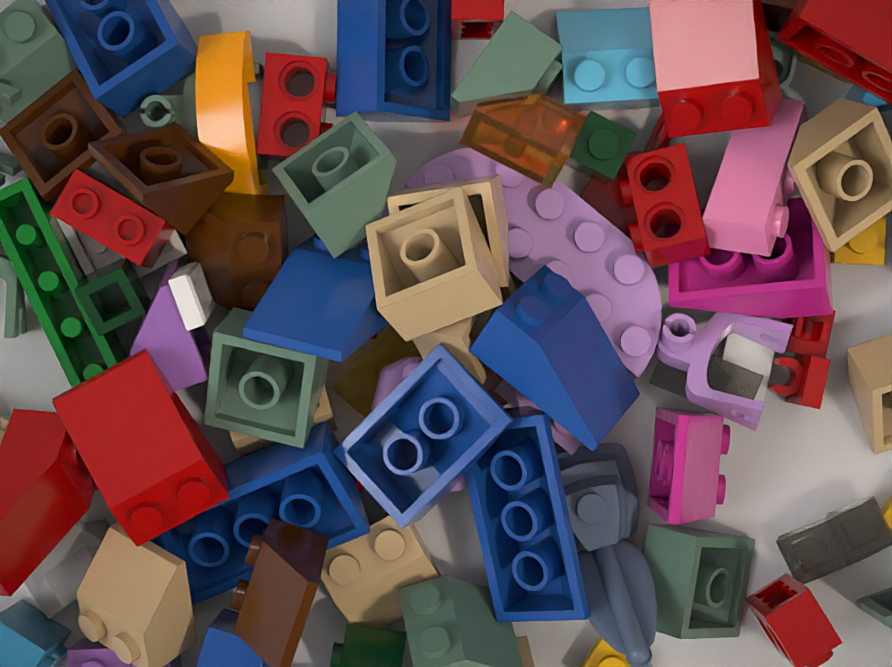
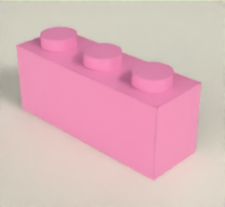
[702,99,808,257]

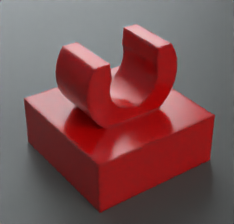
[782,310,836,358]
[767,354,831,409]

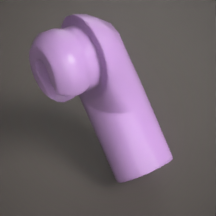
[370,355,423,412]

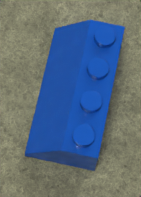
[336,0,451,123]
[465,406,590,622]
[150,421,370,605]

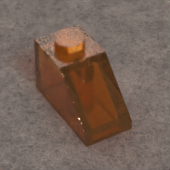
[459,94,587,189]

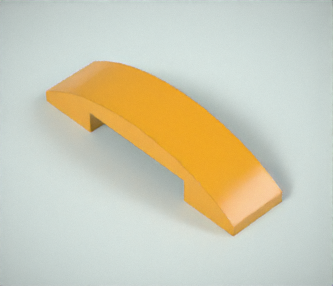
[195,31,269,195]

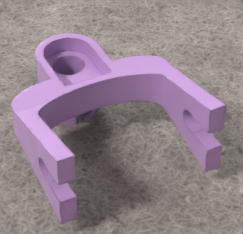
[656,312,793,432]

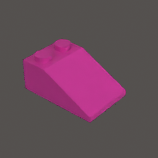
[668,197,833,319]
[647,407,730,525]

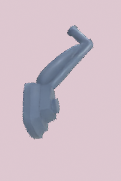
[557,443,657,667]

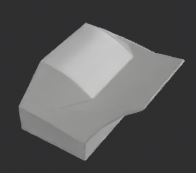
[24,518,110,619]

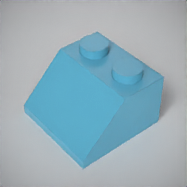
[555,7,660,113]

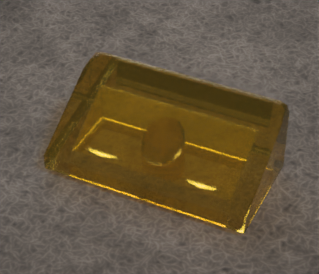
[331,325,422,418]

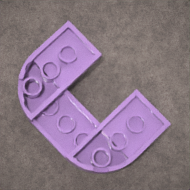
[361,147,662,455]

